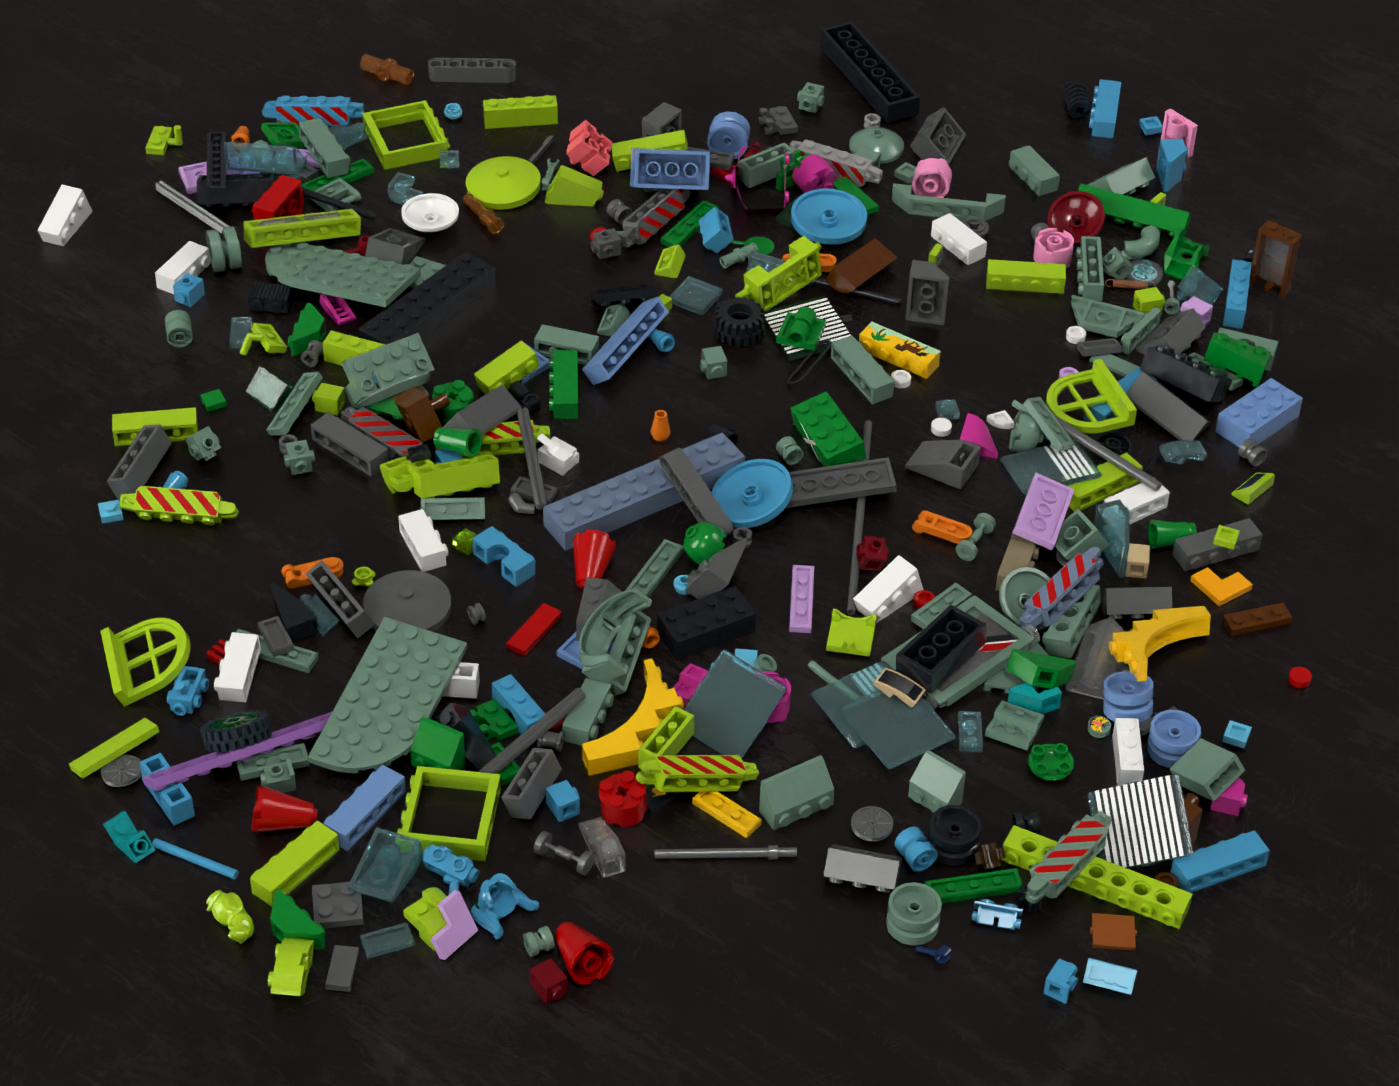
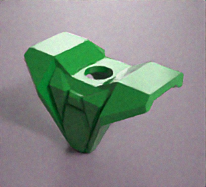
[1164,227,1209,282]

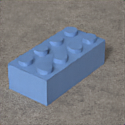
[630,148,710,190]
[1215,378,1303,448]

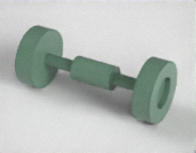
[956,513,996,561]

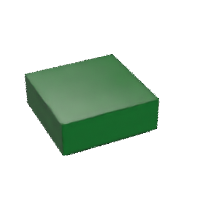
[200,389,227,412]

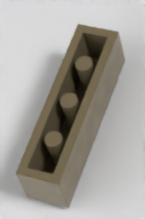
[995,533,1040,591]

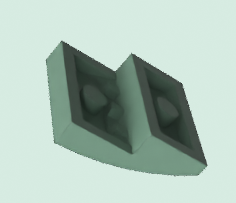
[985,700,1045,750]

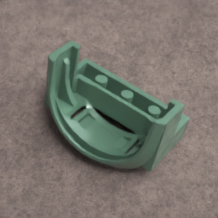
[342,333,435,410]
[579,587,652,696]

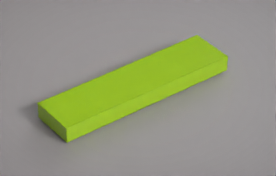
[69,718,159,778]

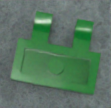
[776,149,808,191]
[470,699,518,741]

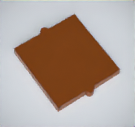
[1090,913,1137,951]

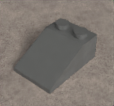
[365,228,425,265]
[685,538,748,599]

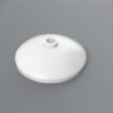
[401,193,459,232]

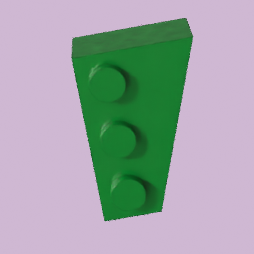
[1203,332,1271,388]

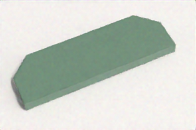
[1090,354,1140,377]

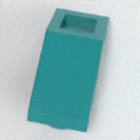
[1008,683,1062,714]
[103,811,155,863]

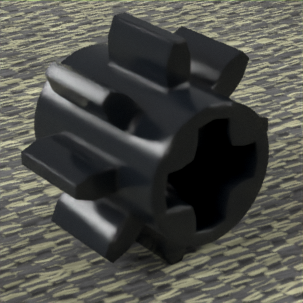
[1015,882,1046,912]

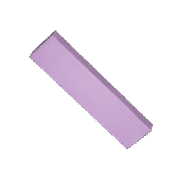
[789,565,814,633]

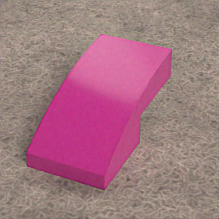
[671,663,710,706]

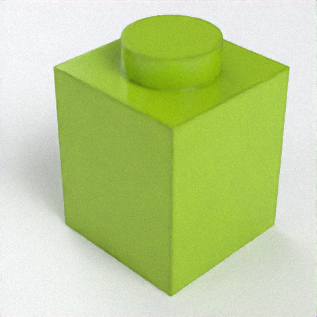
[1133,287,1165,314]
[312,383,346,416]

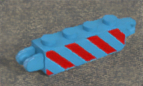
[262,96,364,126]

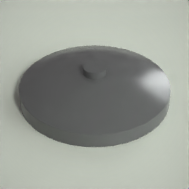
[363,570,451,632]

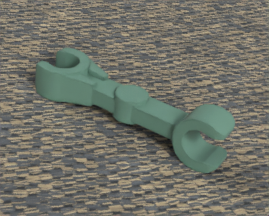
[542,158,559,191]

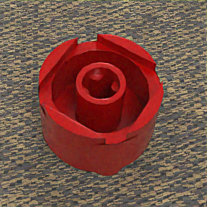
[599,771,647,827]

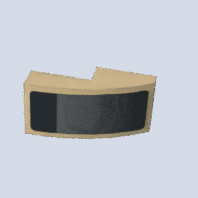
[873,668,926,708]

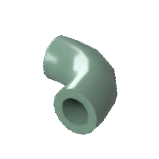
[1123,226,1160,260]

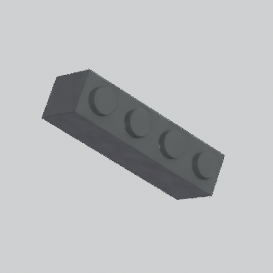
[311,412,389,477]
[107,424,171,500]
[1172,518,1263,571]
[305,560,375,639]

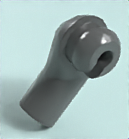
[508,493,536,514]

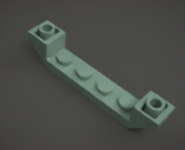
[892,183,1006,221]

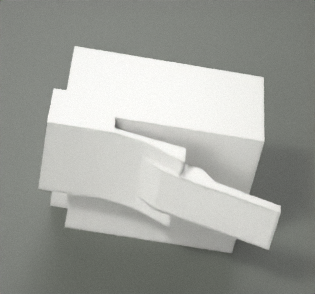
[537,433,579,476]

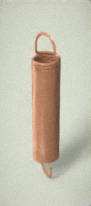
[1105,279,1156,289]

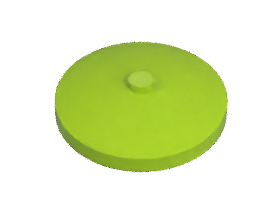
[466,156,541,210]

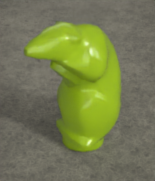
[206,890,254,944]

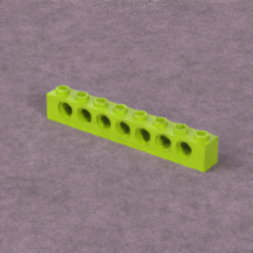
[1001,825,1193,929]

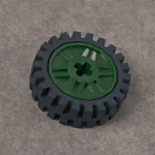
[201,710,272,752]

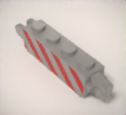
[789,139,883,187]

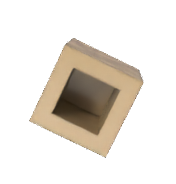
[1125,543,1150,579]

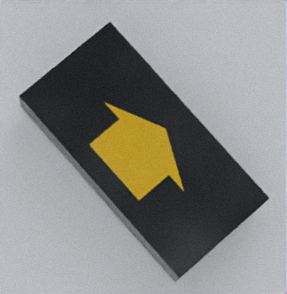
[646,785,686,814]

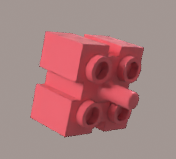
[566,120,613,176]

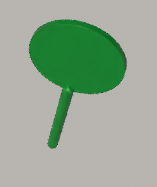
[729,237,774,257]

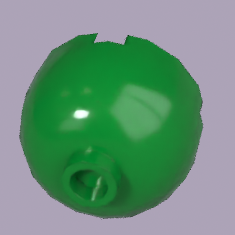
[683,521,726,565]

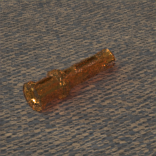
[462,193,504,234]

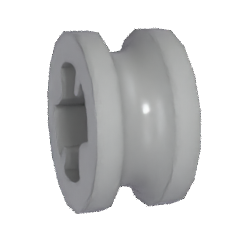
[864,114,880,128]

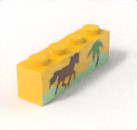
[859,322,940,379]

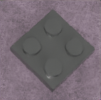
[312,881,364,928]

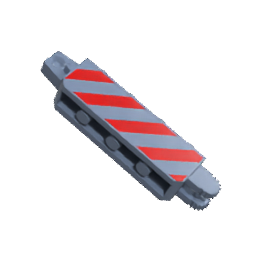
[1019,547,1104,630]

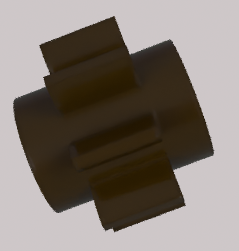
[974,842,1006,869]

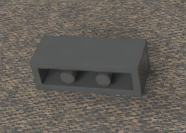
[501,748,562,819]

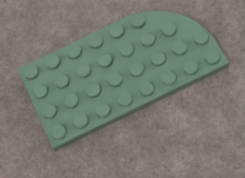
[265,242,421,307]
[308,617,468,773]

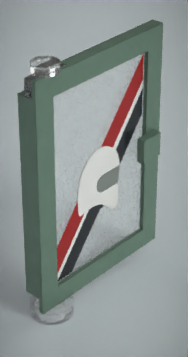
[881,595,1040,709]

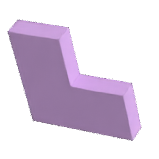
[430,890,478,960]

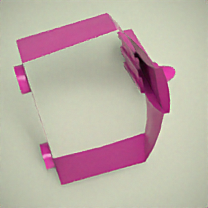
[725,146,789,209]

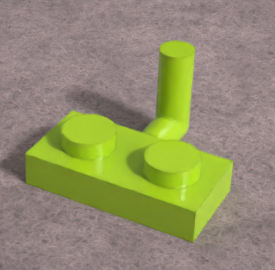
[145,125,183,155]
[240,323,287,355]

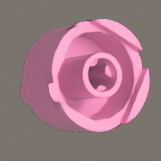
[912,158,952,198]
[1033,228,1074,268]

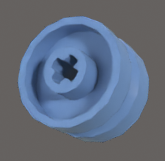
[707,111,750,159]
[1104,671,1153,723]
[1147,710,1201,768]

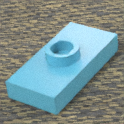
[1083,958,1137,995]

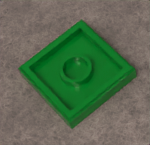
[261,122,306,148]

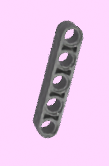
[428,58,516,83]
[659,447,734,538]

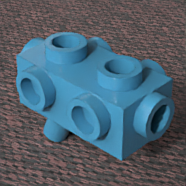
[167,666,209,716]
[422,844,479,895]

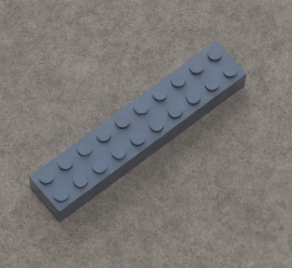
[543,432,745,551]

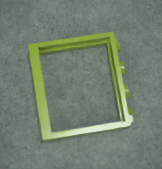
[362,100,450,170]
[397,766,501,861]

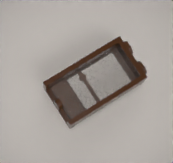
[1249,220,1303,299]

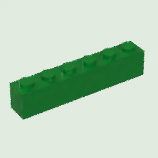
[1078,183,1191,238]

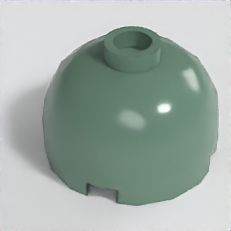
[1009,411,1044,453]

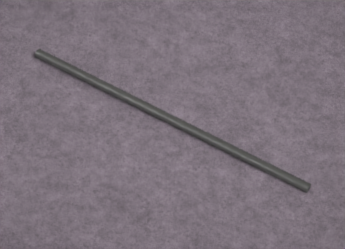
[847,420,872,615]

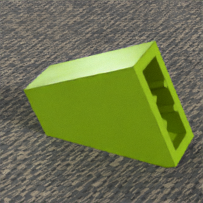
[545,165,604,207]

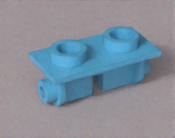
[972,899,1023,930]

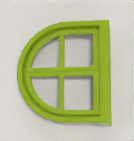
[1046,358,1137,433]
[101,618,190,707]

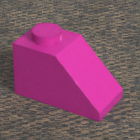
[1210,777,1248,816]

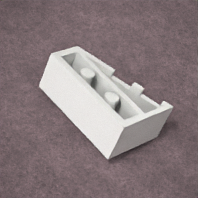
[38,185,93,246]
[853,555,923,623]

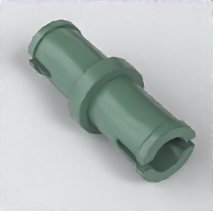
[720,242,758,269]

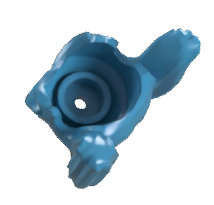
[471,873,539,939]

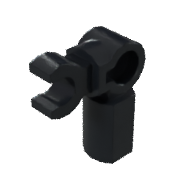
[509,381,541,421]

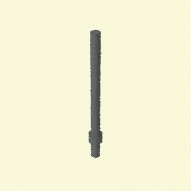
[654,845,797,860]

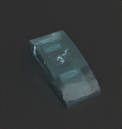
[1159,440,1207,464]

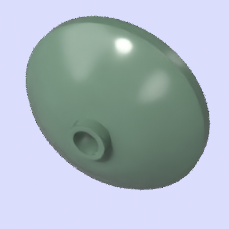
[849,127,904,164]
[999,567,1050,631]

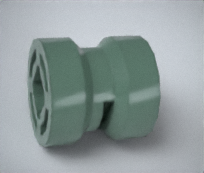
[776,436,804,465]
[523,926,555,957]

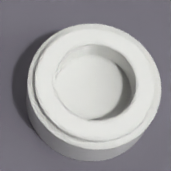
[1066,326,1086,344]
[891,370,911,388]
[931,418,952,437]

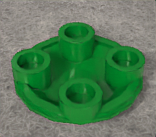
[1028,743,1074,781]

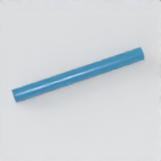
[152,838,239,880]

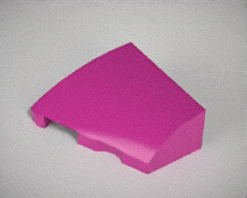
[960,413,998,459]

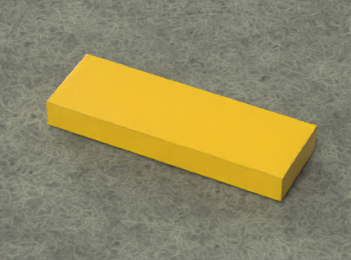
[692,791,762,838]

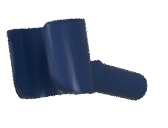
[916,945,952,964]

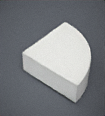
[986,410,1015,429]

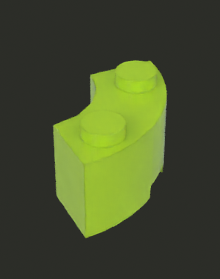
[268,937,314,996]

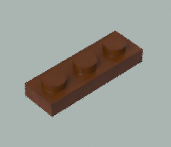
[1222,603,1293,636]

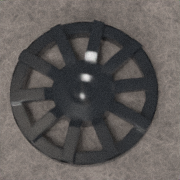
[1094,432,1132,459]

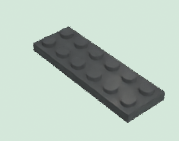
[786,457,897,508]

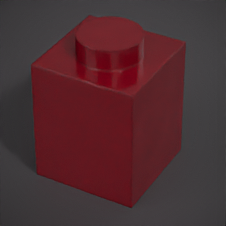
[530,958,568,1004]

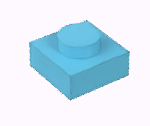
[98,500,123,524]
[1222,720,1252,749]

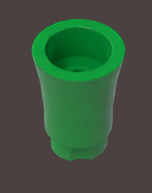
[433,427,482,458]
[1148,519,1197,549]

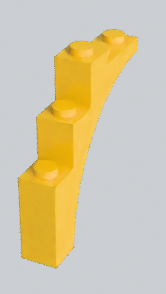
[1109,606,1211,682]
[582,658,684,776]

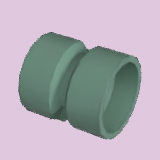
[164,310,193,348]

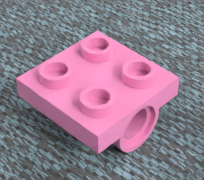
[1161,109,1198,158]

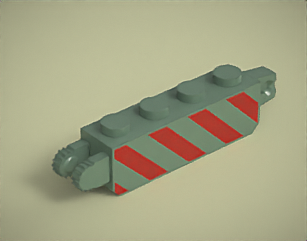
[1026,811,1112,904]

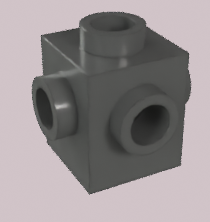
[590,228,621,260]

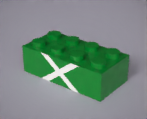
[790,391,867,467]

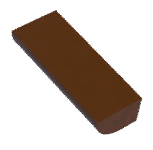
[825,238,898,293]

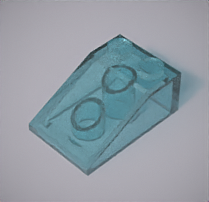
[1094,499,1130,578]
[347,827,424,903]

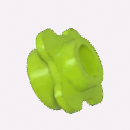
[352,567,375,587]

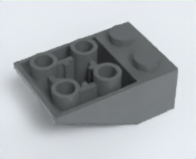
[905,439,981,489]

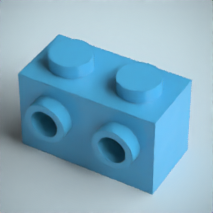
[699,207,733,253]

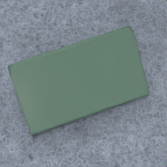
[597,303,630,336]

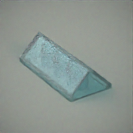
[224,142,307,175]

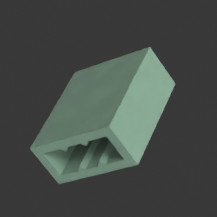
[1169,738,1245,802]

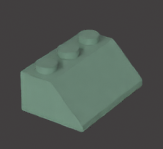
[1087,157,1155,196]
[759,755,835,830]

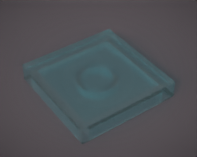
[669,276,722,315]

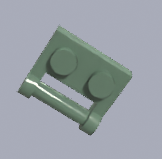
[311,178,361,212]

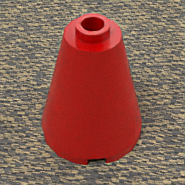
[573,529,616,591]
[252,785,318,833]
[554,922,614,985]

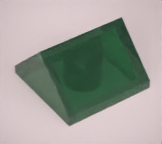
[246,366,295,412]

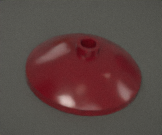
[1048,191,1105,244]

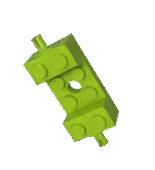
[735,236,822,313]

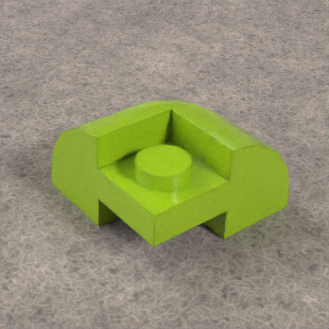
[380,456,434,493]
[403,887,447,951]

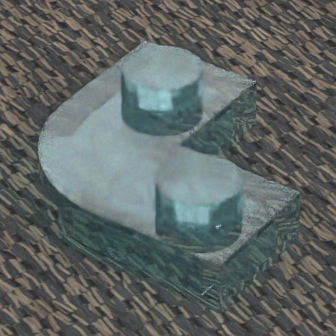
[388,172,424,205]

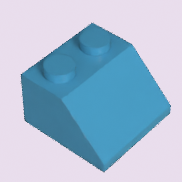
[1156,139,1188,192]

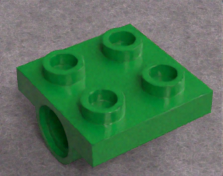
[776,307,826,351]

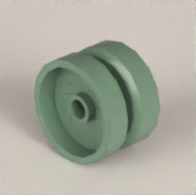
[206,226,242,273]
[886,882,942,946]

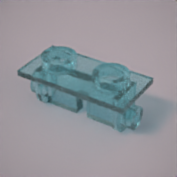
[300,594,339,635]

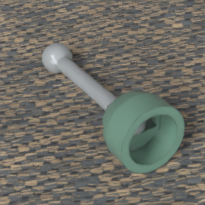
[1164,280,1180,315]

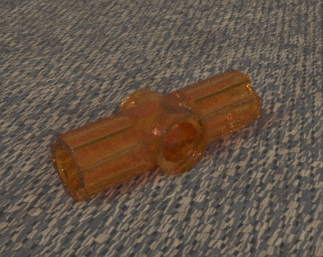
[360,54,414,85]

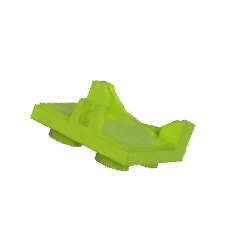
[826,609,877,657]

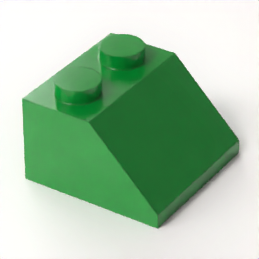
[410,717,465,770]

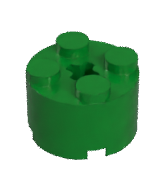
[432,380,474,425]

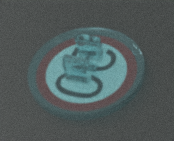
[1126,259,1163,286]

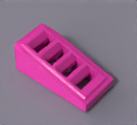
[319,294,356,326]

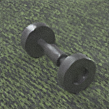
[534,831,595,875]

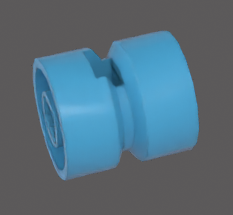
[894,826,938,872]

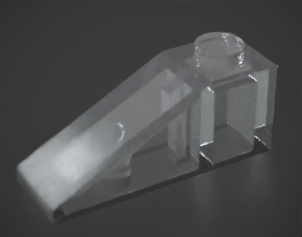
[578,817,625,878]

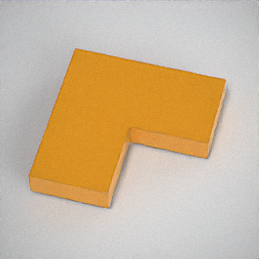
[1190,567,1253,606]

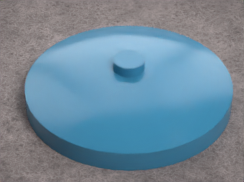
[791,188,867,245]
[711,459,793,528]

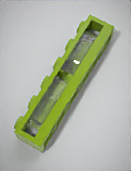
[243,209,361,248]

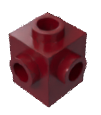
[856,536,889,572]

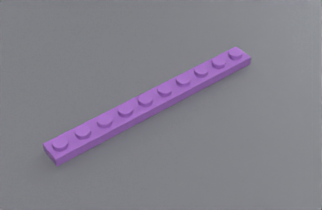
[143,711,333,790]

